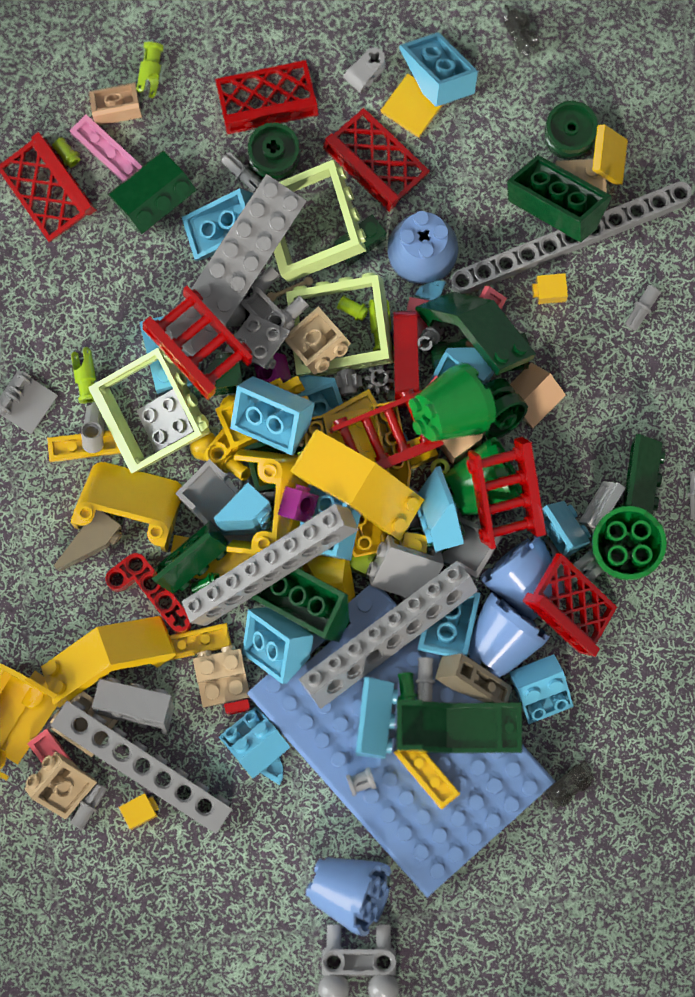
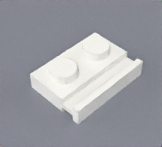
[579,481,625,528]

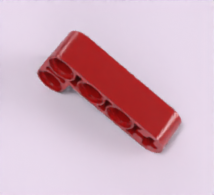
[393,311,419,408]
[105,553,192,633]

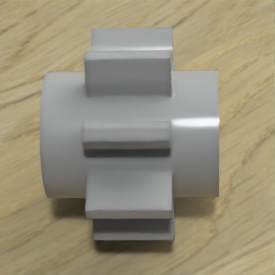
[364,365,394,397]
[335,369,362,397]

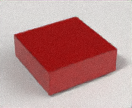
[224,699,250,715]

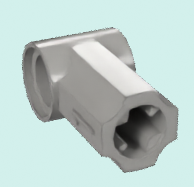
[81,403,106,453]

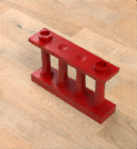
[142,285,253,400]
[329,389,444,469]
[466,437,546,549]

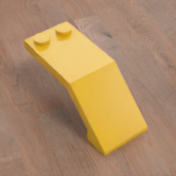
[291,430,425,541]
[41,616,177,708]

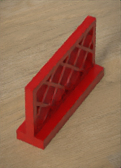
[215,60,318,135]
[323,107,430,212]
[0,132,97,242]
[523,553,617,657]

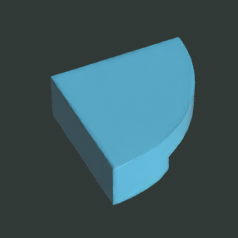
[415,280,446,301]
[260,757,283,786]

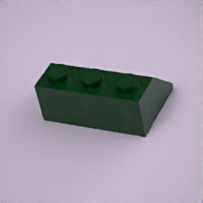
[108,150,197,234]
[193,352,243,399]
[623,434,666,515]
[152,521,229,594]

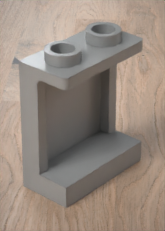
[367,535,444,598]

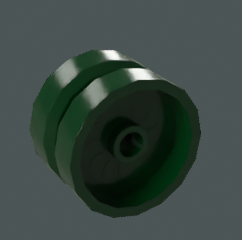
[544,100,598,160]
[248,122,300,181]
[483,378,528,439]

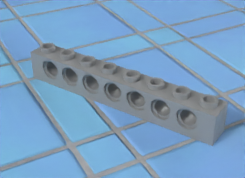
[182,504,359,626]
[299,561,478,709]
[50,700,232,834]

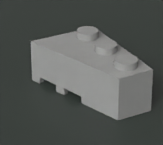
[92,678,175,735]

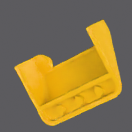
[71,462,182,552]

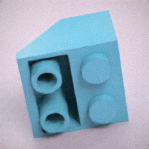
[509,654,574,724]
[219,706,290,778]

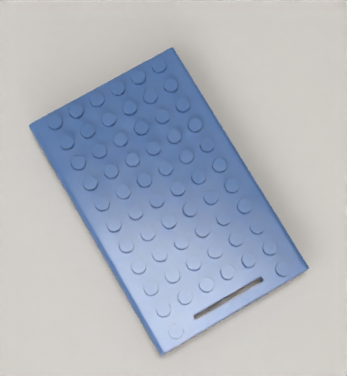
[247,585,556,897]

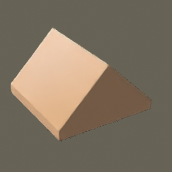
[89,83,142,126]
[510,362,566,429]
[439,433,483,466]

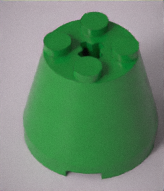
[409,363,496,441]
[443,437,522,516]
[592,506,667,581]

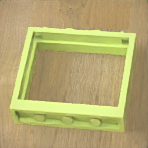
[274,160,366,282]
[286,273,394,377]
[88,348,211,473]

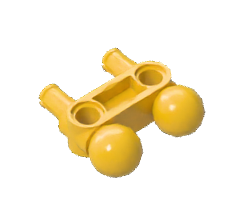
[190,394,254,481]

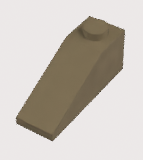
[54,510,123,572]
[435,653,512,703]

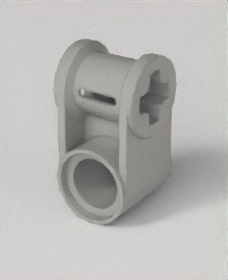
[343,48,386,94]

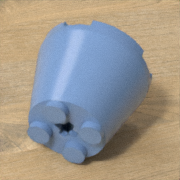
[387,211,458,284]
[480,536,564,621]
[468,592,550,678]
[306,857,391,936]

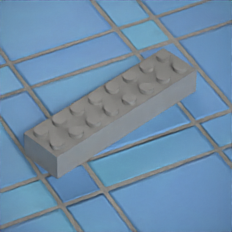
[166,174,306,363]

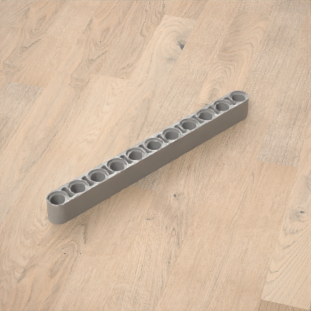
[451,182,692,294]

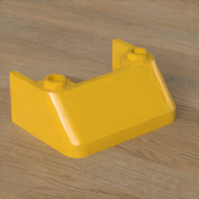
[226,449,309,555]
[0,663,57,781]

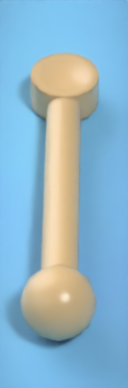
[267,277,313,302]

